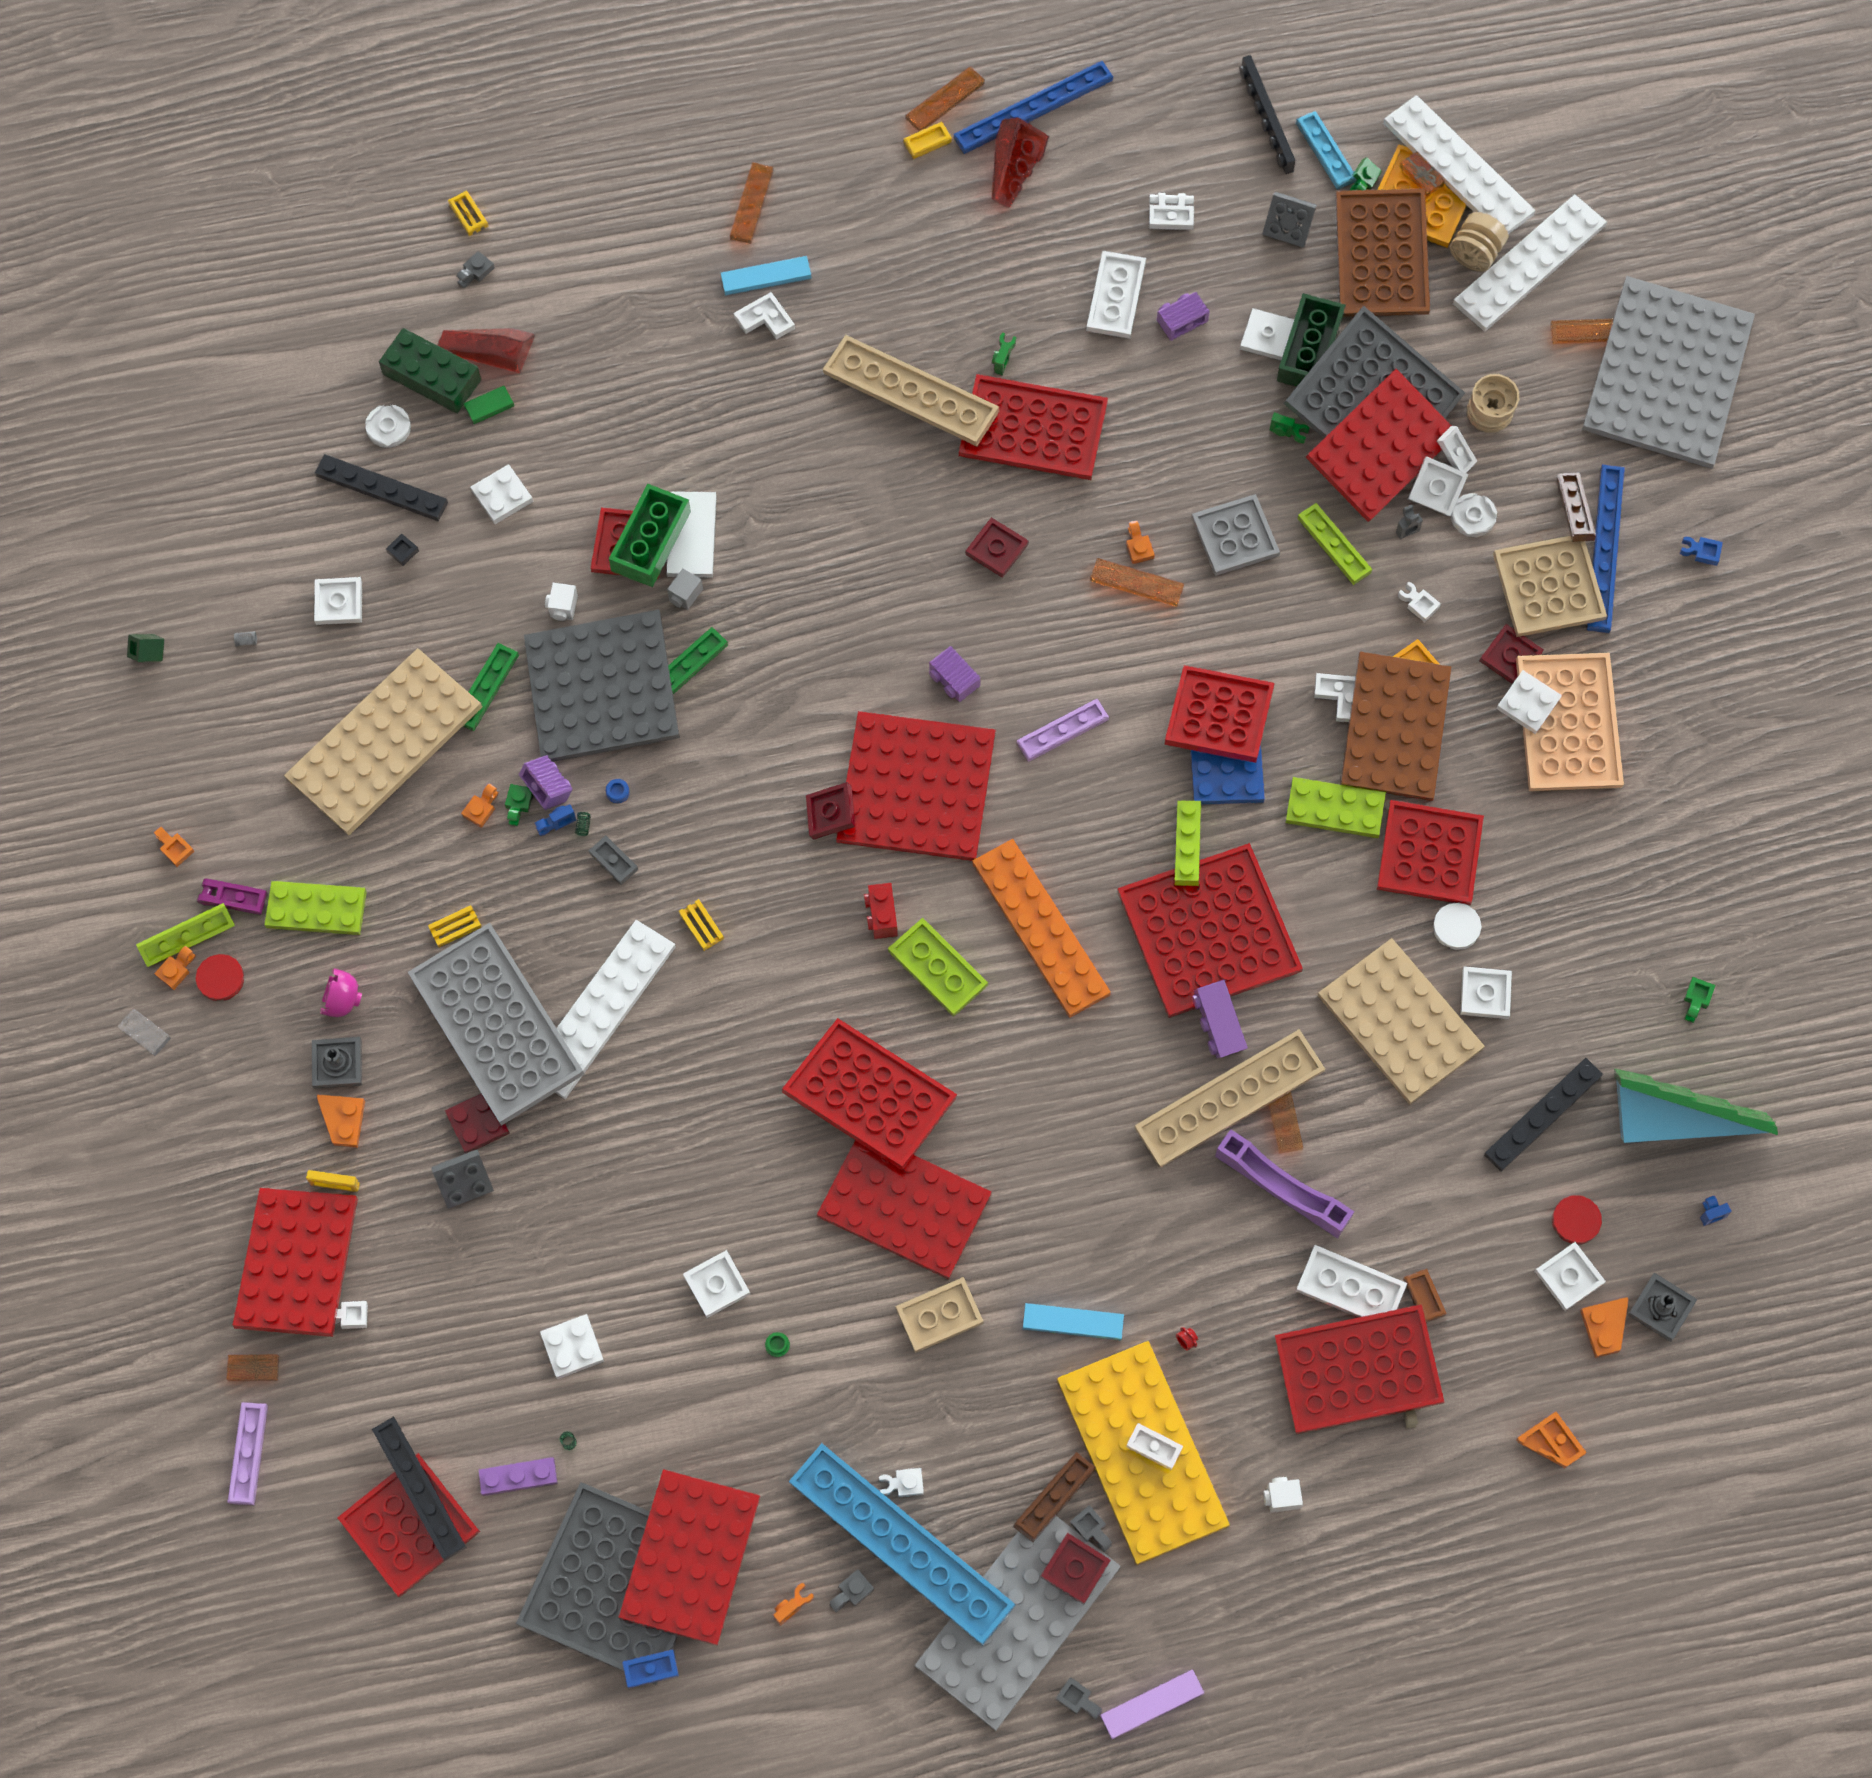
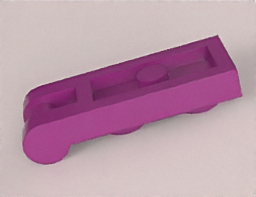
[197,878,268,915]

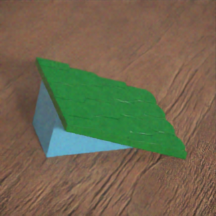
[1614,1068,1778,1143]

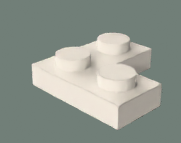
[734,292,795,340]
[1314,673,1355,723]

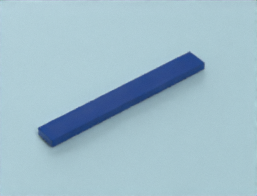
[953,61,1113,154]
[1587,465,1625,633]

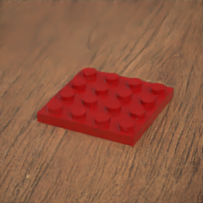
[1164,665,1275,763]
[1377,800,1484,906]
[337,1453,480,1598]

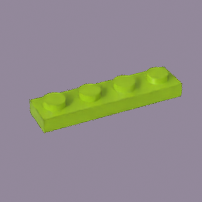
[1297,503,1372,585]
[1175,801,1201,886]
[136,903,235,967]

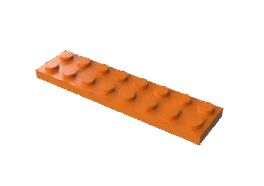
[972,839,1111,1018]

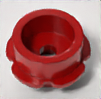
[1176,1327,1198,1351]

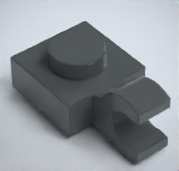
[456,251,495,288]
[1396,505,1423,539]
[1070,1505,1112,1552]
[830,1569,874,1612]
[1056,1677,1102,1720]

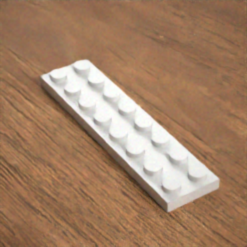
[1383,95,1535,234]
[1453,194,1607,332]
[555,920,676,1099]

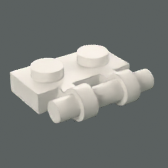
[1149,193,1194,230]

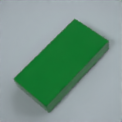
[464,385,514,424]

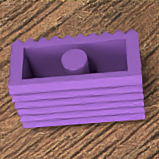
[1157,292,1209,341]
[929,646,980,702]
[519,755,572,810]

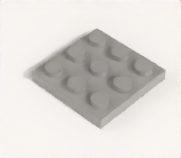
[1191,494,1280,576]

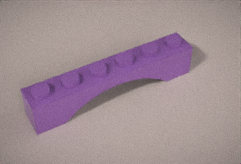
[1215,1130,1354,1239]

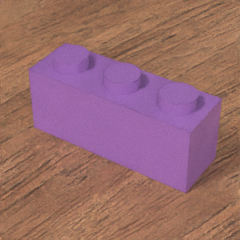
[1192,980,1247,1059]

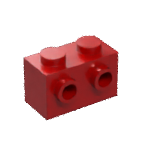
[864,883,898,939]

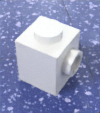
[545,583,578,621]
[1263,1477,1303,1513]

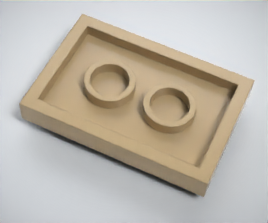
[896,1277,984,1353]

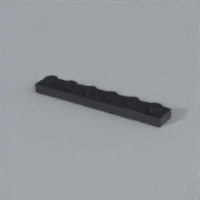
[1239,55,1296,175]
[315,454,448,522]
[1484,1057,1603,1172]
[372,1416,467,1561]

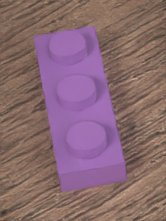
[479,1457,558,1496]

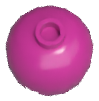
[320,968,362,1017]

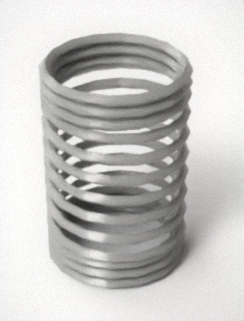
[234,631,257,646]

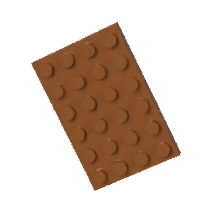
[1336,188,1430,317]
[1340,651,1452,801]

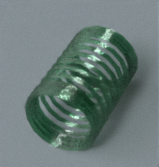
[575,812,591,836]
[559,1431,577,1450]

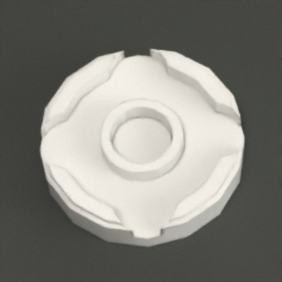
[366,405,411,448]
[1451,493,1497,537]
[1433,903,1482,950]

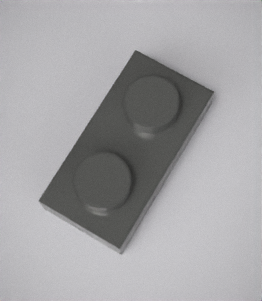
[588,835,638,885]

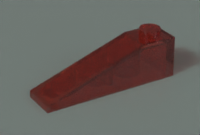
[991,117,1049,208]
[437,328,535,373]

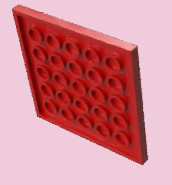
[836,711,996,861]
[1117,843,1303,1018]

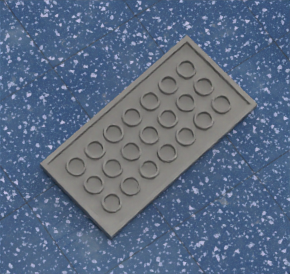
[408,923,585,1126]
[915,1516,1121,1731]

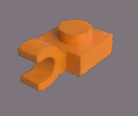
[1126,521,1155,564]
[461,784,499,828]
[154,827,195,867]
[154,946,196,990]
[773,1583,814,1626]

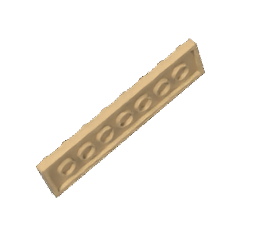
[823,335,1000,446]
[1134,1029,1325,1168]

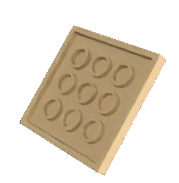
[1493,536,1607,637]

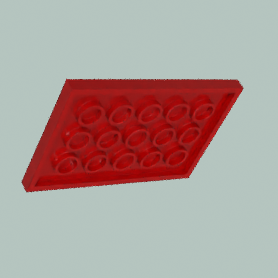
[1305,368,1451,522]
[959,374,1108,480]
[782,1018,957,1170]
[817,1140,992,1280]
[233,1188,358,1337]
[1275,1304,1445,1434]
[619,1469,761,1646]

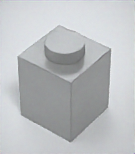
[667,568,703,610]

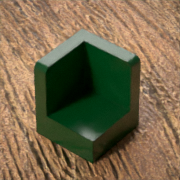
[127,634,164,662]

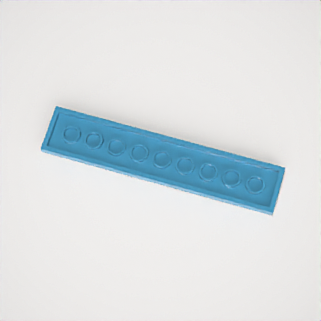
[789,1443,1015,1646]

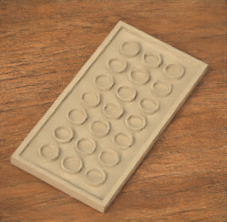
[284,648,482,835]

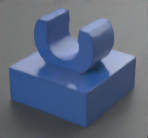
[1700,1196,1732,1226]

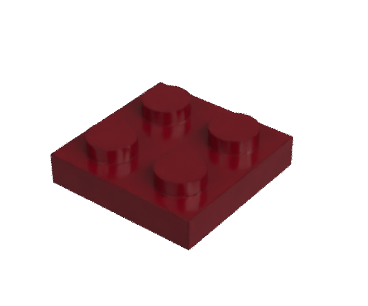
[965,517,1029,578]
[1479,624,1544,684]
[806,782,855,840]
[445,1093,510,1154]
[1040,1532,1111,1605]

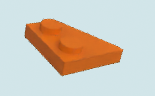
[317,1095,365,1148]

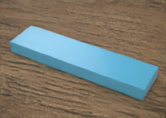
[1296,111,1356,190]
[721,256,812,295]
[1023,1303,1124,1340]

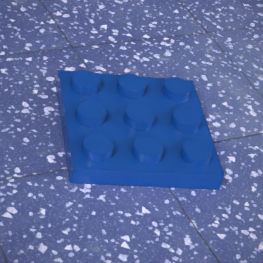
[1190,745,1265,805]

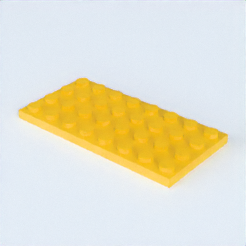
[1057,1340,1230,1565]

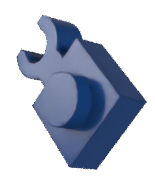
[1679,537,1723,566]
[535,804,576,836]

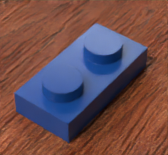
[623,1650,679,1689]

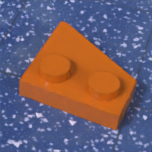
[1580,1297,1628,1358]
[1516,1412,1587,1468]

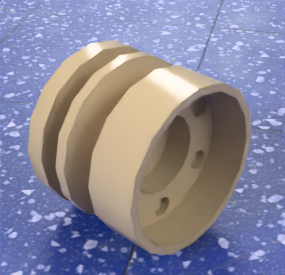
[1449,212,1509,272]
[1467,374,1519,433]

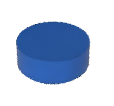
[606,779,630,804]

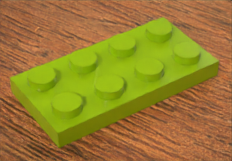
[1285,777,1386,838]
[265,881,367,935]
[888,917,988,1017]

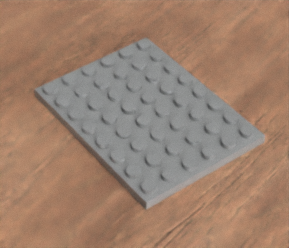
[1582,276,1755,469]

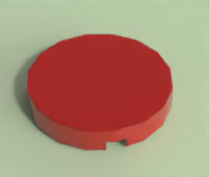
[195,954,244,1001]
[1552,1195,1602,1244]

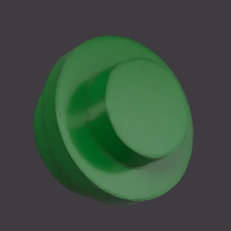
[765,1332,790,1358]

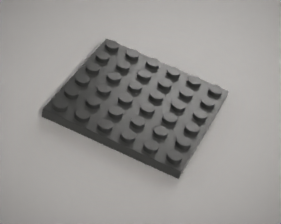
[1283,306,1465,438]
[524,609,680,762]
[516,1482,679,1685]

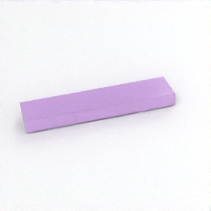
[1017,699,1109,762]
[228,1402,268,1505]
[1100,1669,1204,1739]

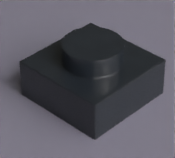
[386,534,419,566]

